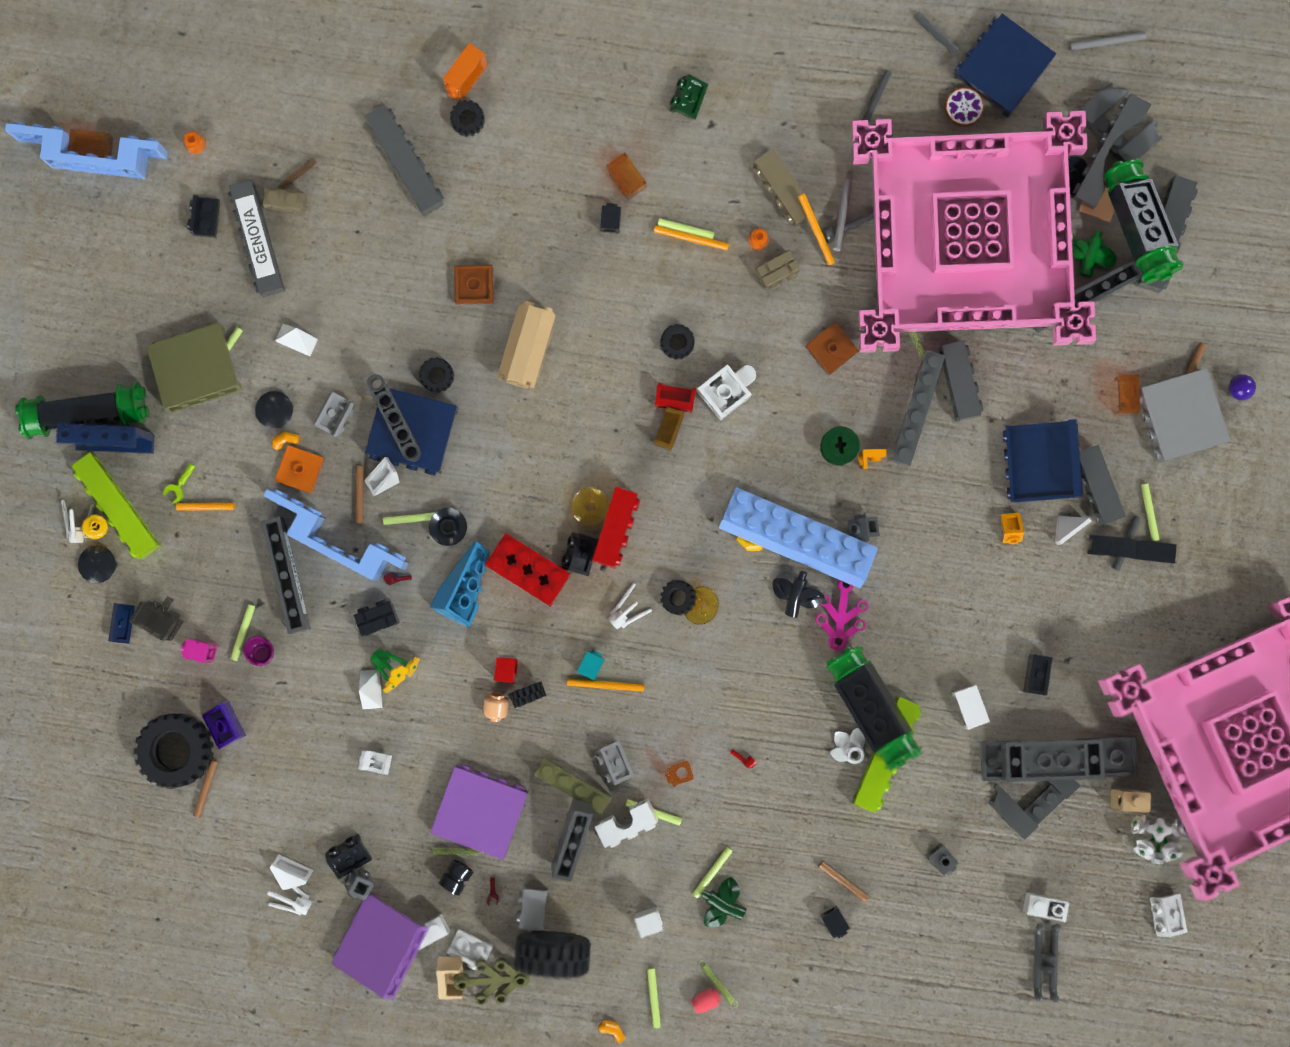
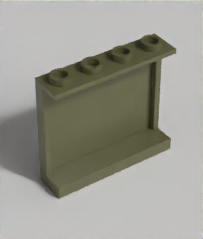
[147,322,242,414]

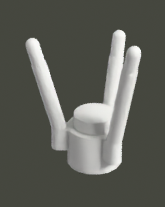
[61,499,94,543]
[608,583,652,630]
[267,887,312,916]

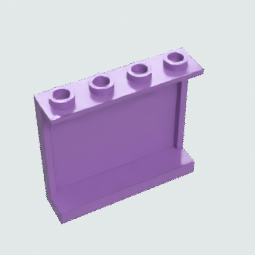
[431,764,529,860]
[332,894,429,999]

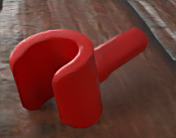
[730,750,757,769]

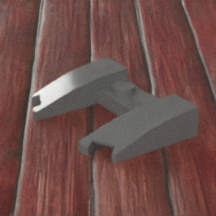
[1079,83,1162,162]
[989,780,1080,839]

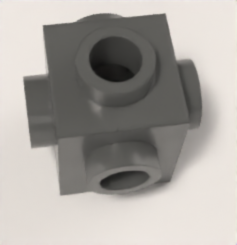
[847,514,880,542]
[344,868,374,901]

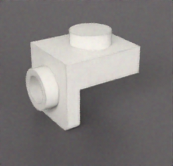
[359,750,392,775]

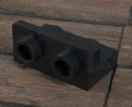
[187,195,220,238]
[561,532,599,577]
[325,834,372,879]

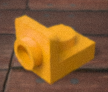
[858,449,886,470]
[1000,513,1024,544]

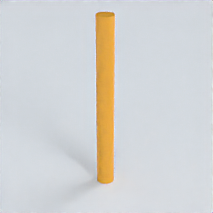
[798,193,835,265]
[654,225,729,251]
[567,678,644,692]

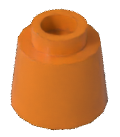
[183,131,206,154]
[748,228,769,250]

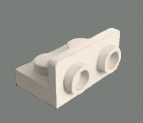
[1150,893,1187,937]
[447,929,494,970]

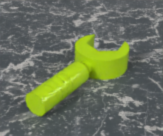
[163,463,196,504]

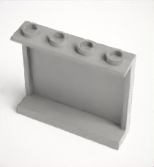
[1136,368,1230,463]

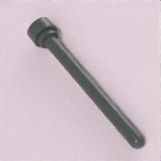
[822,211,874,243]

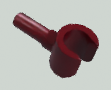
[384,572,412,585]
[487,877,499,906]

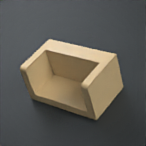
[437,956,464,999]

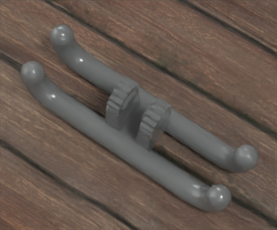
[1034,923,1061,1003]

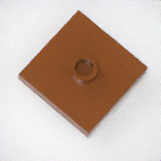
[454,265,494,305]
[805,322,859,376]

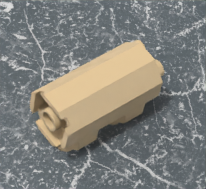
[497,301,556,390]

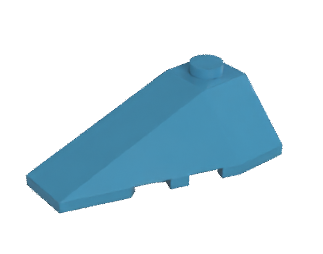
[430,541,489,627]

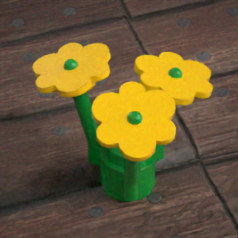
[371,649,420,693]

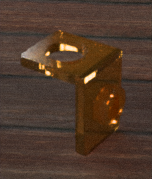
[665,761,694,788]

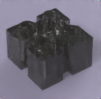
[129,596,184,641]

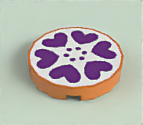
[945,88,983,126]

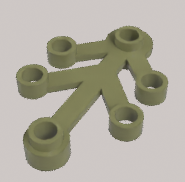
[453,957,530,1006]

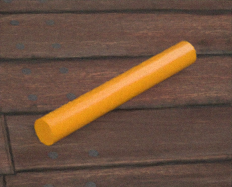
[176,502,235,511]

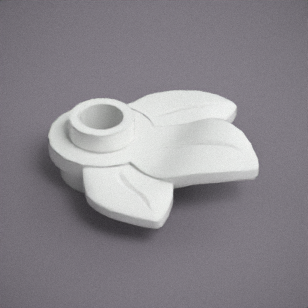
[830,728,865,764]

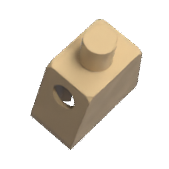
[1110,789,1151,812]

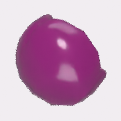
[243,636,274,667]

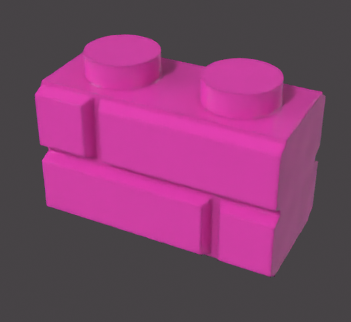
[181,639,218,663]

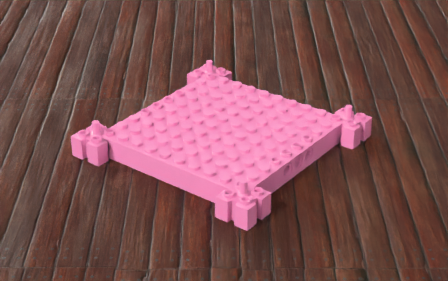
[852,111,1096,353]
[1098,595,1290,902]

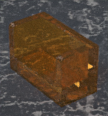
[68,129,113,158]
[606,153,647,200]
[1114,374,1141,416]

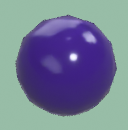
[1229,374,1256,401]

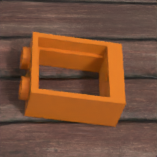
[442,43,488,101]

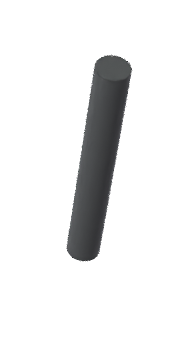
[914,11,960,55]
[862,70,892,123]
[1112,516,1142,571]

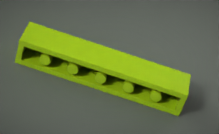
[71,452,161,559]
[852,696,922,813]

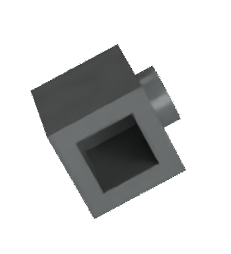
[926,843,958,875]

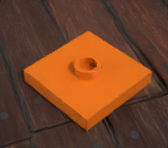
[275,445,325,494]

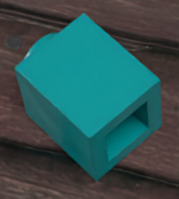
[577,649,605,680]

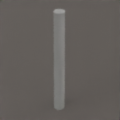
[1070,32,1146,51]
[833,180,851,252]

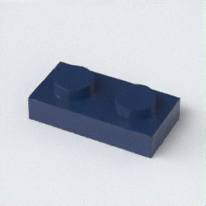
[108,603,135,644]

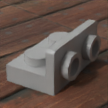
[593,741,634,787]

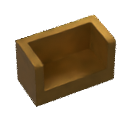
[653,407,685,451]

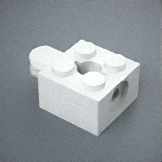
[697,365,756,421]

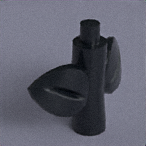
[773,571,825,618]

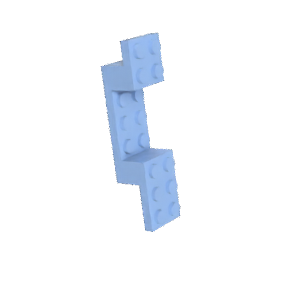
[5,122,168,179]
[264,488,409,581]

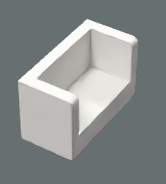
[952,685,990,730]
[635,906,663,938]

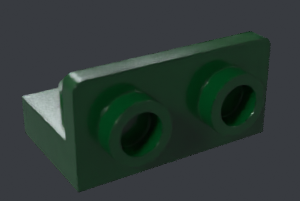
[669,74,708,120]

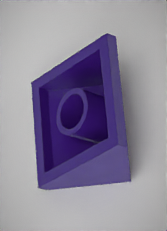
[202,702,246,749]

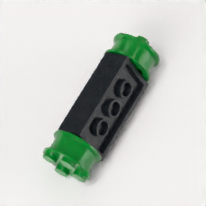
[1103,158,1183,284]
[15,382,150,439]
[826,646,923,771]

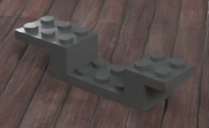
[980,737,1138,782]

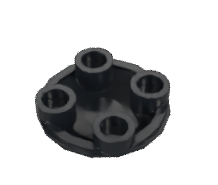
[255,391,294,429]
[78,545,117,584]

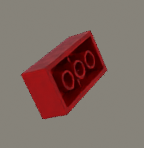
[592,487,640,569]
[485,533,571,607]

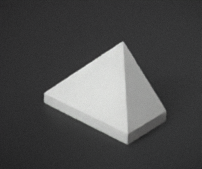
[275,324,318,356]
[364,457,400,496]
[1055,516,1091,545]
[359,670,383,709]
[270,854,313,890]

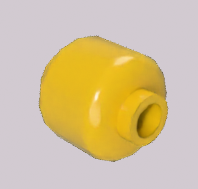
[81,514,108,539]

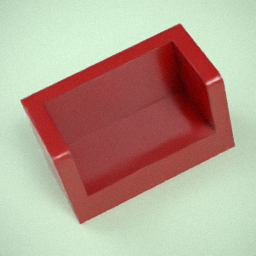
[655,383,696,413]
[494,657,518,683]

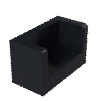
[1023,654,1053,696]

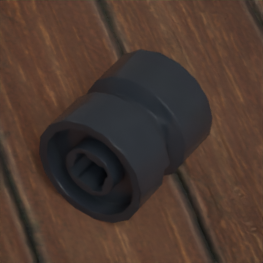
[438,859,474,896]

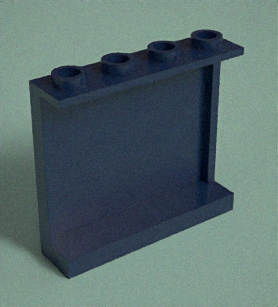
[954,13,1057,118]
[365,388,459,476]
[1003,419,1083,503]
[56,424,155,454]

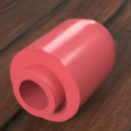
[691,987,721,1014]

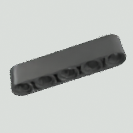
[367,374,422,462]

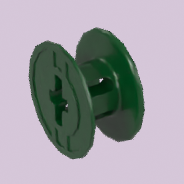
[820,426,860,466]

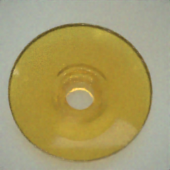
[571,488,609,526]
[684,586,719,625]

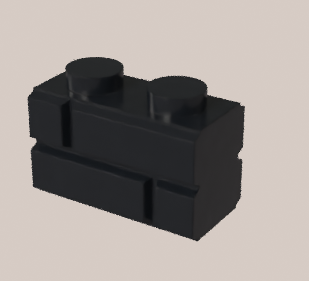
[354,599,400,637]

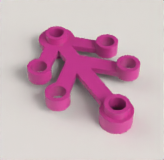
[816,580,869,651]

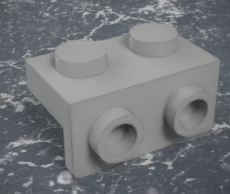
[313,391,355,437]

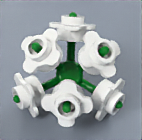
[1131,815,1188,865]

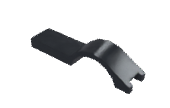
[1087,535,1177,564]

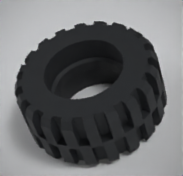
[134,713,214,789]
[514,931,591,979]

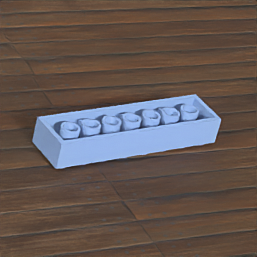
[719,487,878,588]

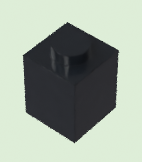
[600,203,621,233]
[820,905,850,939]

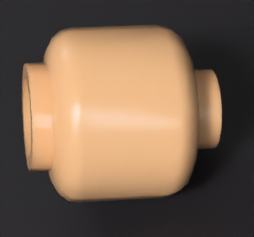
[483,692,509,722]

